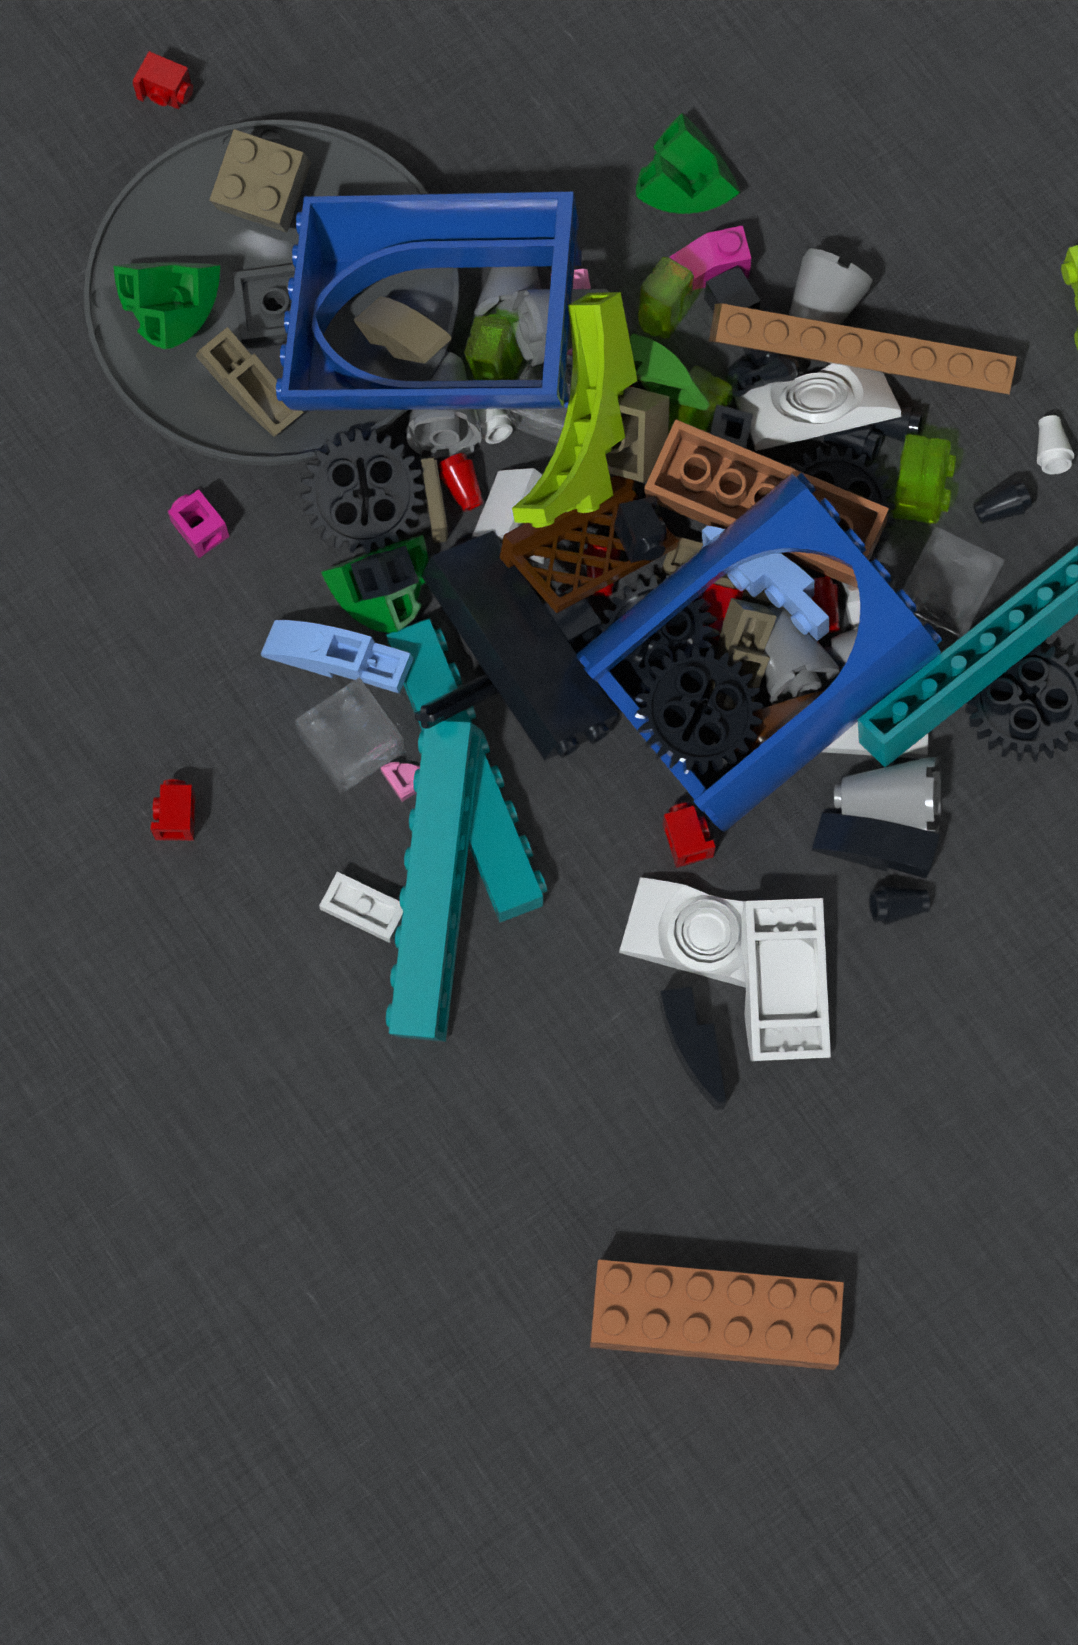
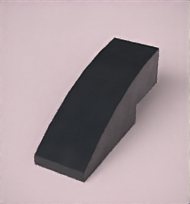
[811,813,940,879]
[659,987,726,1110]

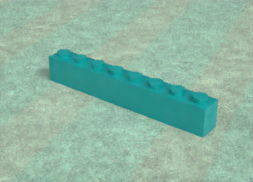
[857,545,1078,767]
[386,619,548,923]
[386,721,482,1042]

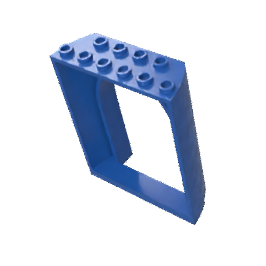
[276,191,582,411]
[576,472,942,832]

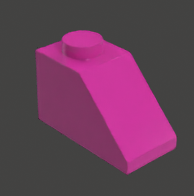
[668,226,752,293]

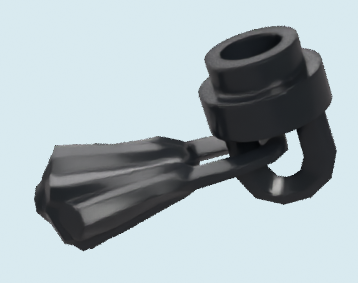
[727,355,799,397]

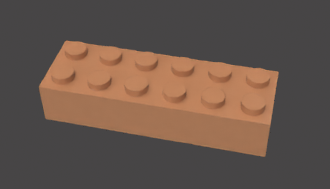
[644,419,889,588]
[590,1260,844,1370]

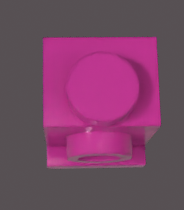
[168,489,229,558]

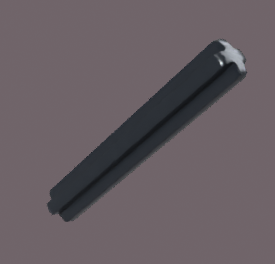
[415,674,498,729]

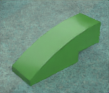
[629,334,710,410]

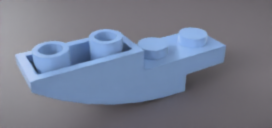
[702,525,829,641]
[261,620,413,694]

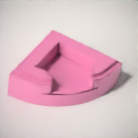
[380,762,420,802]

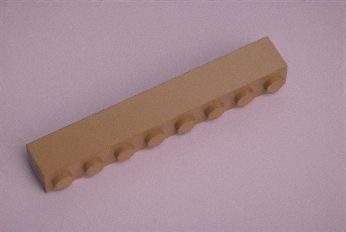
[709,303,1017,394]

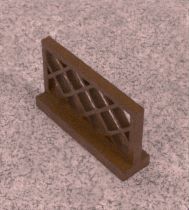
[500,475,679,613]

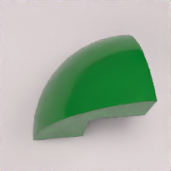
[636,113,740,214]
[113,262,220,350]
[321,535,428,633]

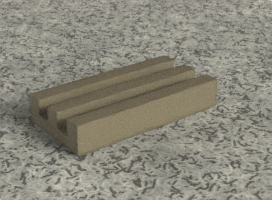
[421,458,448,543]

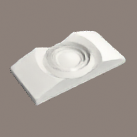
[735,363,901,451]
[619,877,746,988]
[741,898,831,1061]

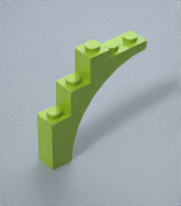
[512,292,637,528]

